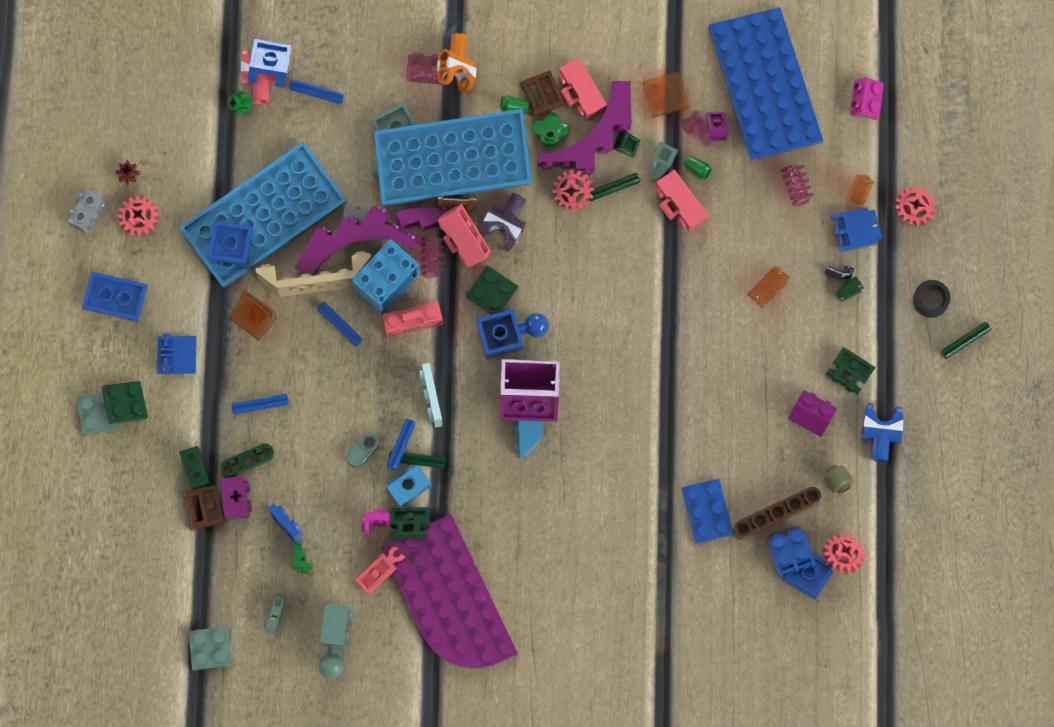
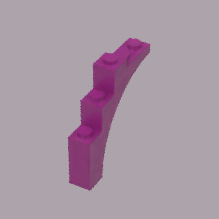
[537,81,632,176]
[294,205,420,276]

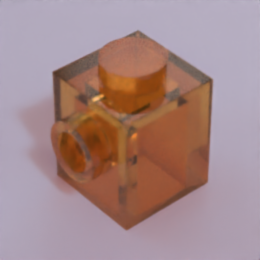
[846,174,874,206]

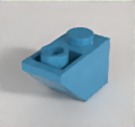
[515,420,543,459]

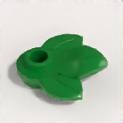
[532,113,569,147]

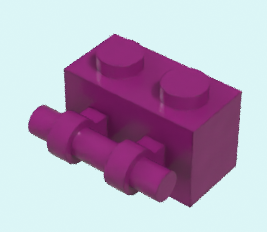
[788,390,837,437]

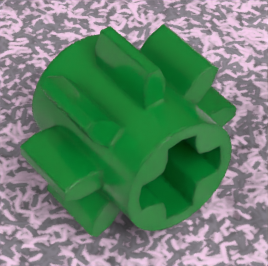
[228,91,252,115]

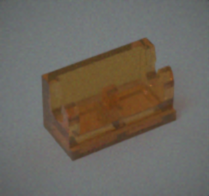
[747,266,790,308]

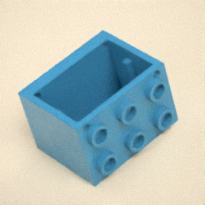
[351,239,420,316]

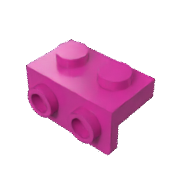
[850,77,884,120]
[361,509,391,537]

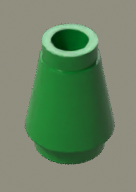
[500,95,529,113]
[683,155,712,180]

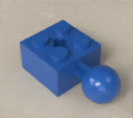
[476,309,549,360]

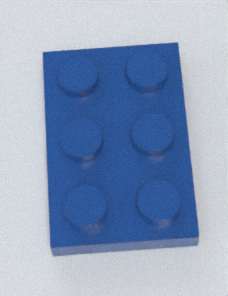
[82,272,148,322]
[681,479,734,544]
[268,503,303,544]

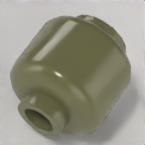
[824,465,853,495]

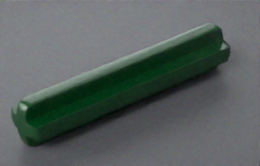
[588,173,641,201]
[941,322,991,359]
[388,451,446,469]

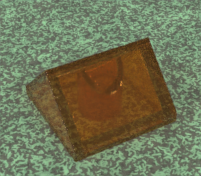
[229,290,277,341]

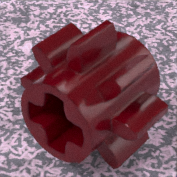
[115,160,140,185]

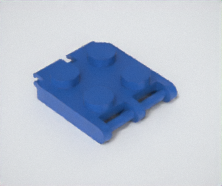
[831,207,882,252]
[767,526,816,577]

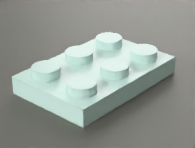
[419,363,442,428]

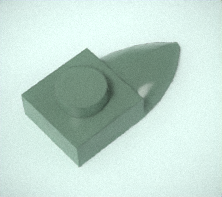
[650,142,678,180]

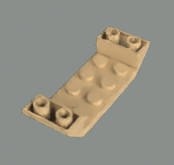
[256,251,371,297]

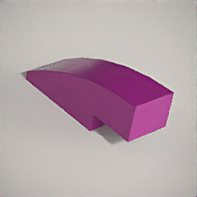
[396,207,449,232]

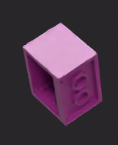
[500,359,560,422]

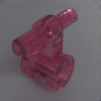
[680,110,711,147]

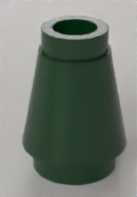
[835,276,864,302]

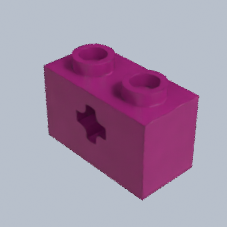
[220,476,252,520]

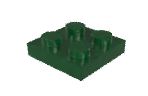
[466,265,519,315]
[102,381,148,424]

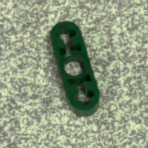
[221,443,274,477]

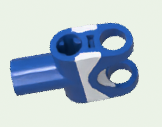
[861,403,903,462]

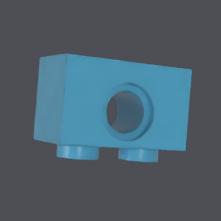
[386,465,432,508]

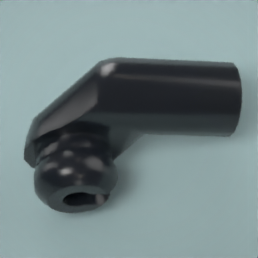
[825,265,854,280]

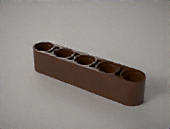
[733,487,821,540]

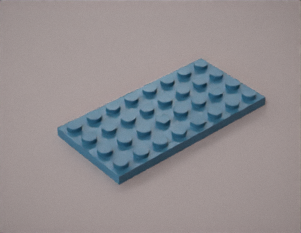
[374,109,533,206]
[179,142,347,289]

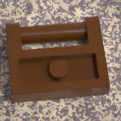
[519,71,565,118]
[438,196,476,211]
[182,485,224,531]

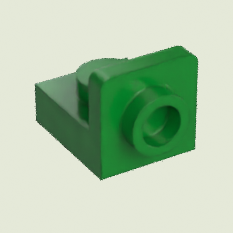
[293,544,313,573]

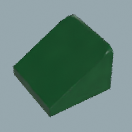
[613,131,640,157]

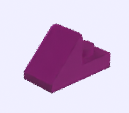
[706,111,729,141]

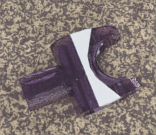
[479,193,527,252]

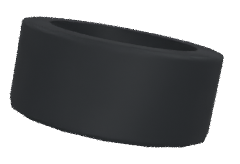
[913,280,951,318]

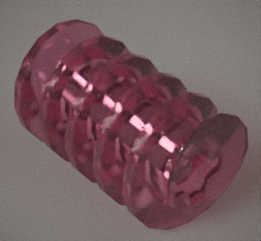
[781,164,814,206]
[420,237,445,278]

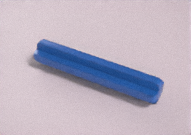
[289,79,344,104]
[317,302,363,347]
[232,394,289,414]
[387,419,415,471]

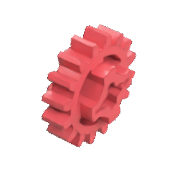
[552,169,594,211]
[894,186,936,227]
[118,195,160,238]
[823,533,866,575]

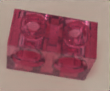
[406,53,445,85]

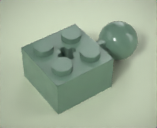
[319,603,354,679]

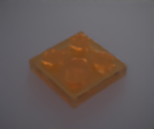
[643,72,689,118]

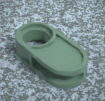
[347,433,379,468]
[266,594,286,634]

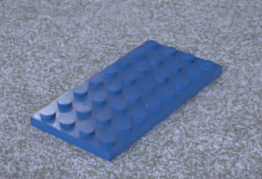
[708,7,823,161]

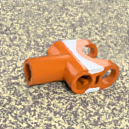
[437,33,477,93]

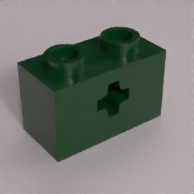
[179,446,211,490]

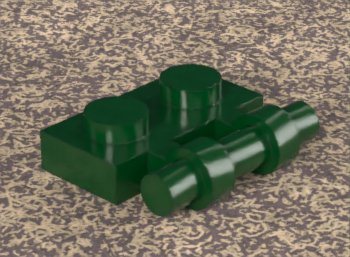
[826,347,876,395]
[389,507,431,541]

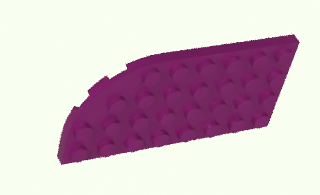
[381,514,518,669]

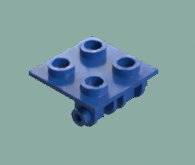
[157,334,196,374]

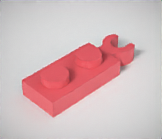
[355,547,405,594]

